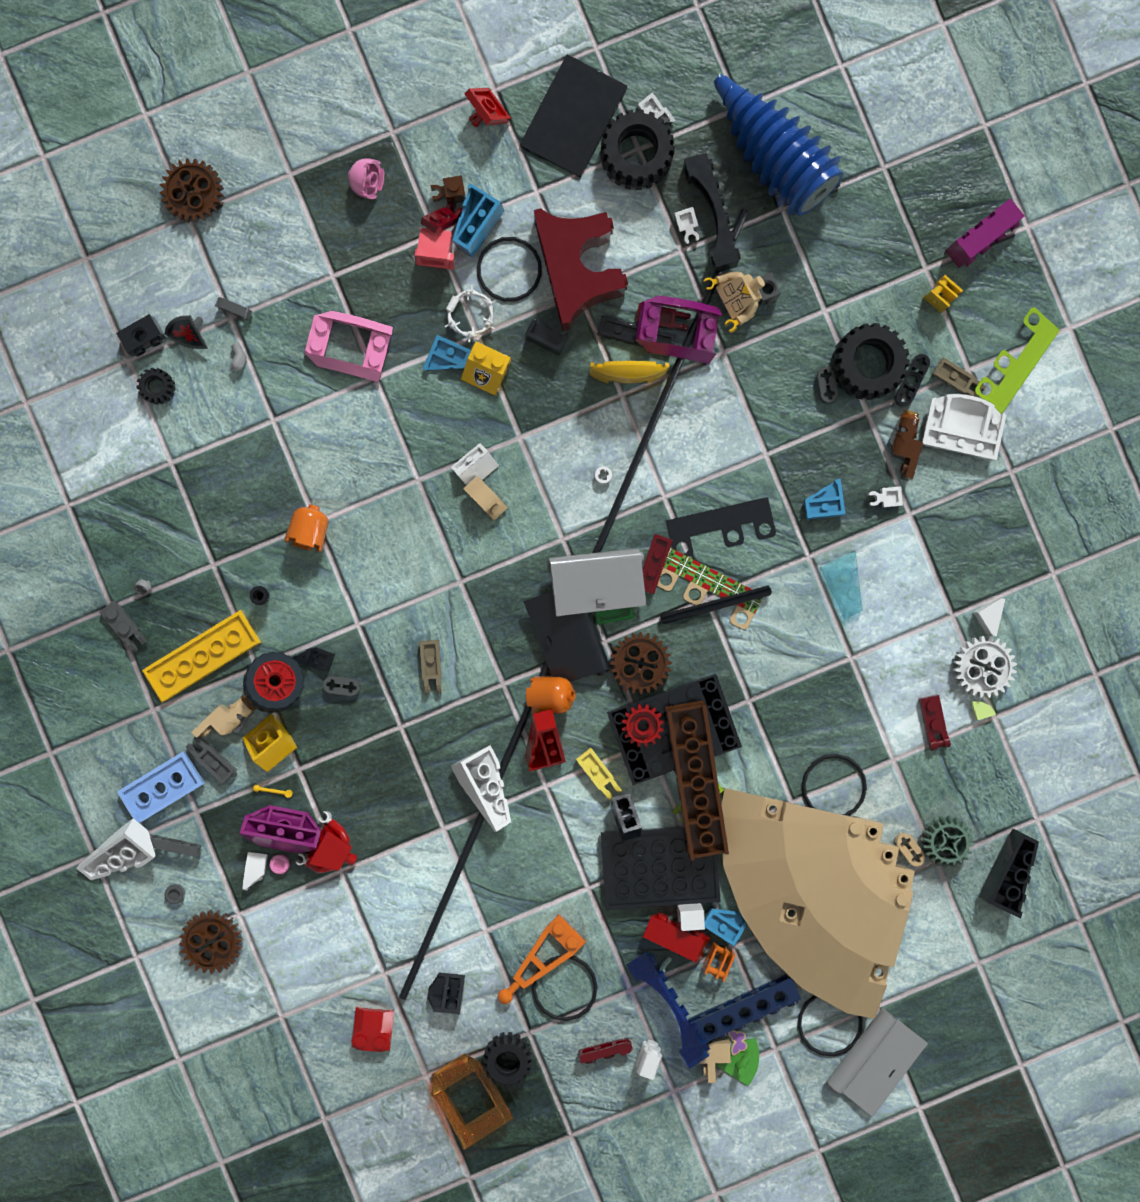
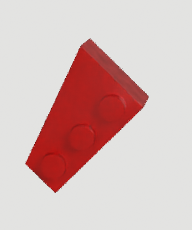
[525,709,566,772]
[643,913,711,962]

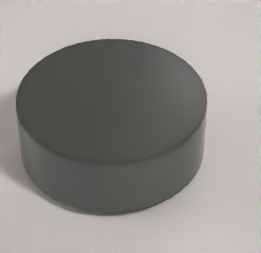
[164,884,186,904]

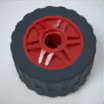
[243,652,305,713]

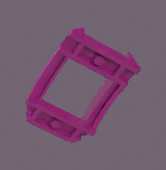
[636,295,723,364]

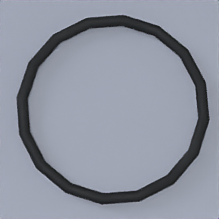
[477,237,542,302]
[802,754,867,816]
[532,955,598,1021]
[798,995,863,1056]

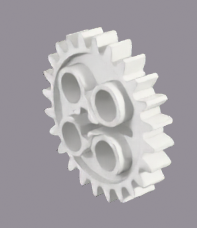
[953,636,1017,698]

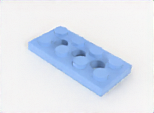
[117,751,205,823]

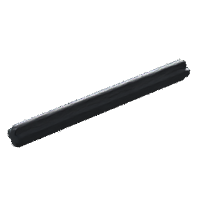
[660,585,772,624]

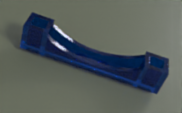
[626,951,711,1069]

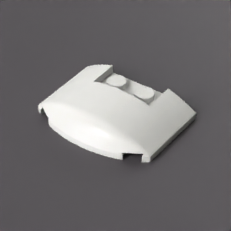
[922,394,1006,461]

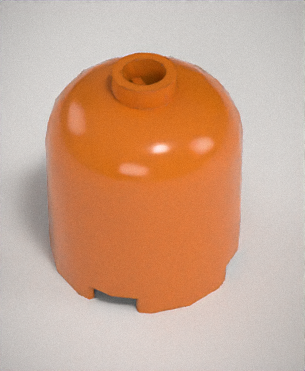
[284,504,329,552]
[526,676,576,714]

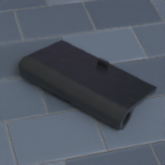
[523,591,610,682]

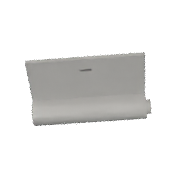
[547,548,646,616]
[826,1008,928,1117]

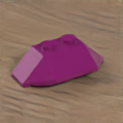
[239,805,321,853]

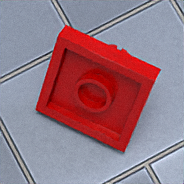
[464,88,511,127]

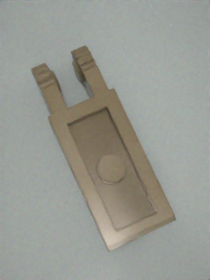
[931,358,986,398]
[420,640,442,694]

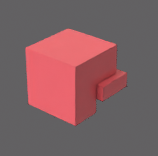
[415,228,455,270]

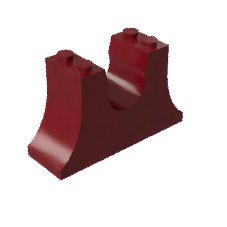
[533,208,628,332]

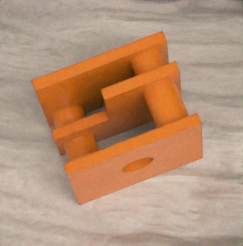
[702,941,736,982]

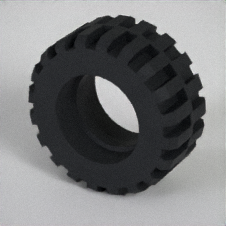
[600,109,675,190]
[831,323,910,400]

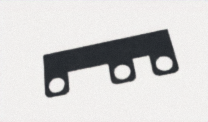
[666,497,776,556]

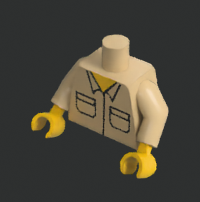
[703,272,765,333]

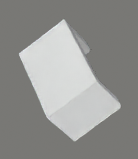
[677,903,705,931]

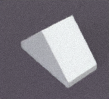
[973,598,1005,637]

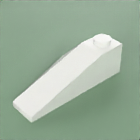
[451,745,511,832]
[76,818,155,880]

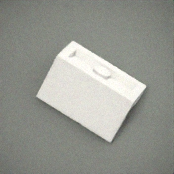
[451,443,499,485]

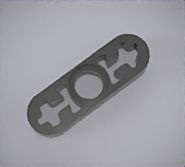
[149,834,202,857]

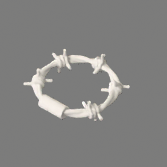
[445,285,496,343]

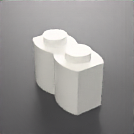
[635,1040,662,1080]

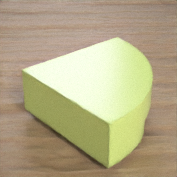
[971,701,996,720]

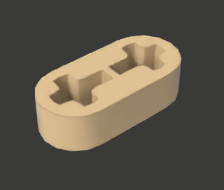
[895,832,925,866]

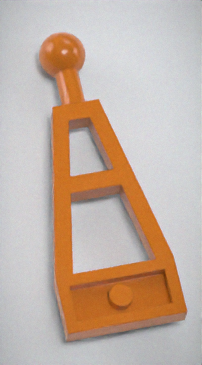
[497,914,586,1005]

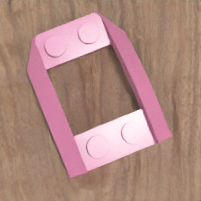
[304,311,393,383]

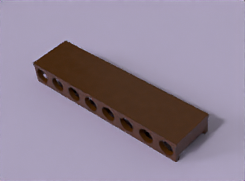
[665,700,729,861]

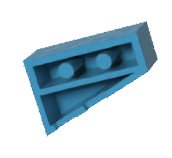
[452,183,505,258]

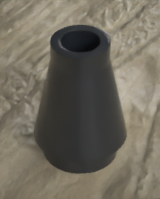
[250,586,270,605]

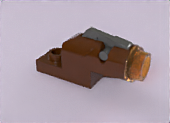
[888,410,923,481]

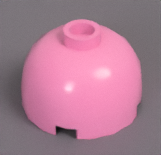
[348,158,384,200]

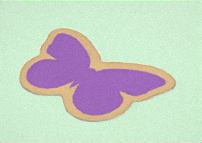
[728,1030,747,1055]

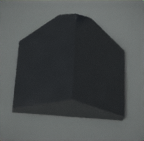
[427,972,465,1015]

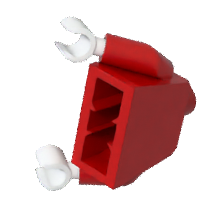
[296,811,357,873]

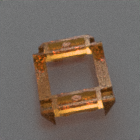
[430,1054,514,1150]

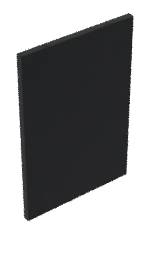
[520,54,628,177]

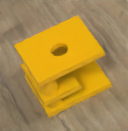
[923,275,963,313]

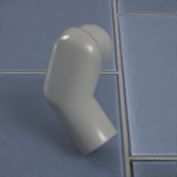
[229,342,247,372]

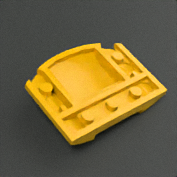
[589,361,669,384]

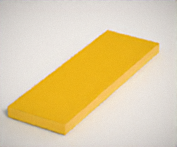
[142,610,262,703]

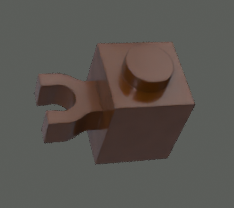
[430,175,466,204]

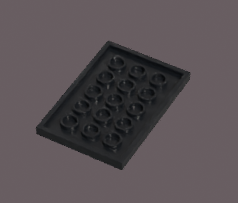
[600,826,721,910]

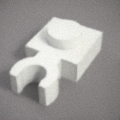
[674,207,699,244]
[867,486,903,508]

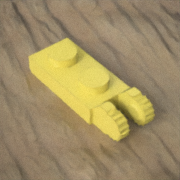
[576,747,622,801]

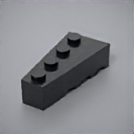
[979,828,1039,919]

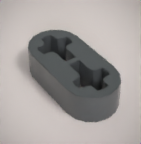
[215,297,252,321]
[816,367,838,404]
[323,676,361,696]

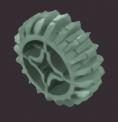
[921,815,974,868]

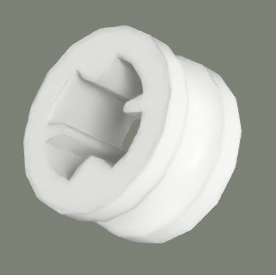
[594,466,612,485]

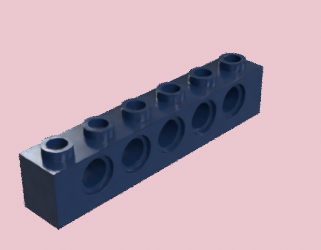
[685,974,801,1047]

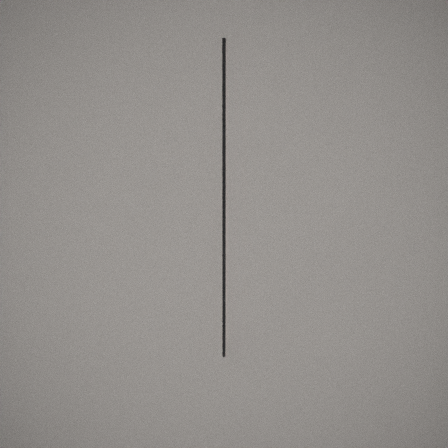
[399,209,749,1000]

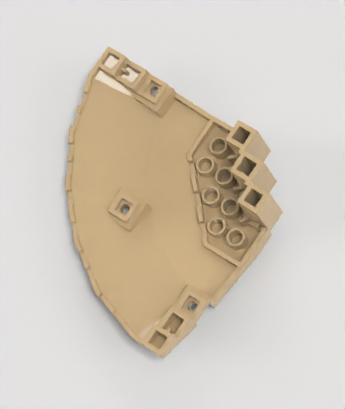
[721,788,915,1019]

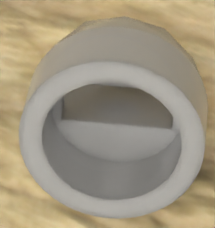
[134,579,152,596]

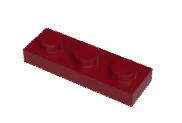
[642,534,673,594]

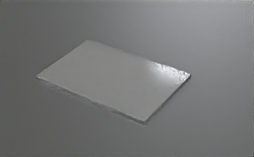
[889,793,993,912]

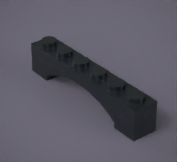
[683,153,741,273]

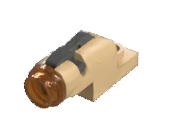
[191,695,256,738]

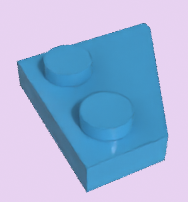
[423,335,471,370]
[804,479,846,520]
[704,908,747,946]

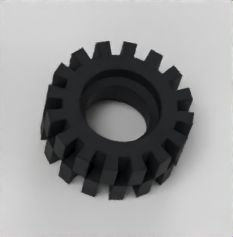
[136,368,176,405]

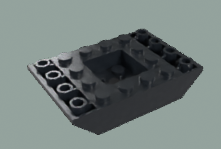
[607,674,742,785]

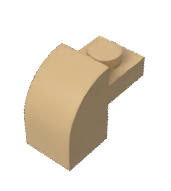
[463,476,508,521]
[699,1038,731,1083]

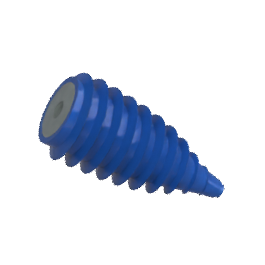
[714,74,843,216]

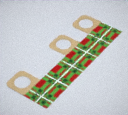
[657,548,763,629]

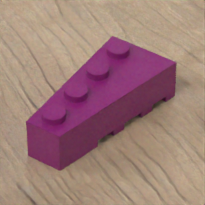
[945,198,1024,268]

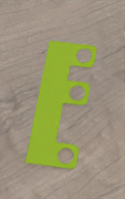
[975,307,1060,414]

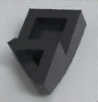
[292,647,335,672]

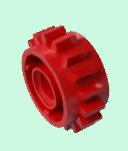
[622,704,664,747]

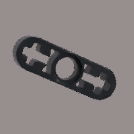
[894,354,930,407]

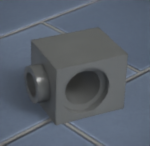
[759,272,781,305]

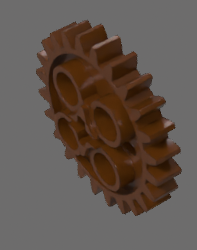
[160,158,224,223]
[609,632,672,694]
[179,909,243,974]

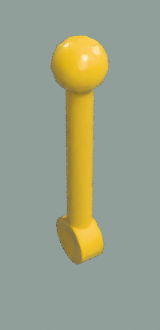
[253,785,293,798]

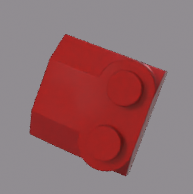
[351,1006,394,1052]

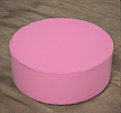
[270,854,290,874]

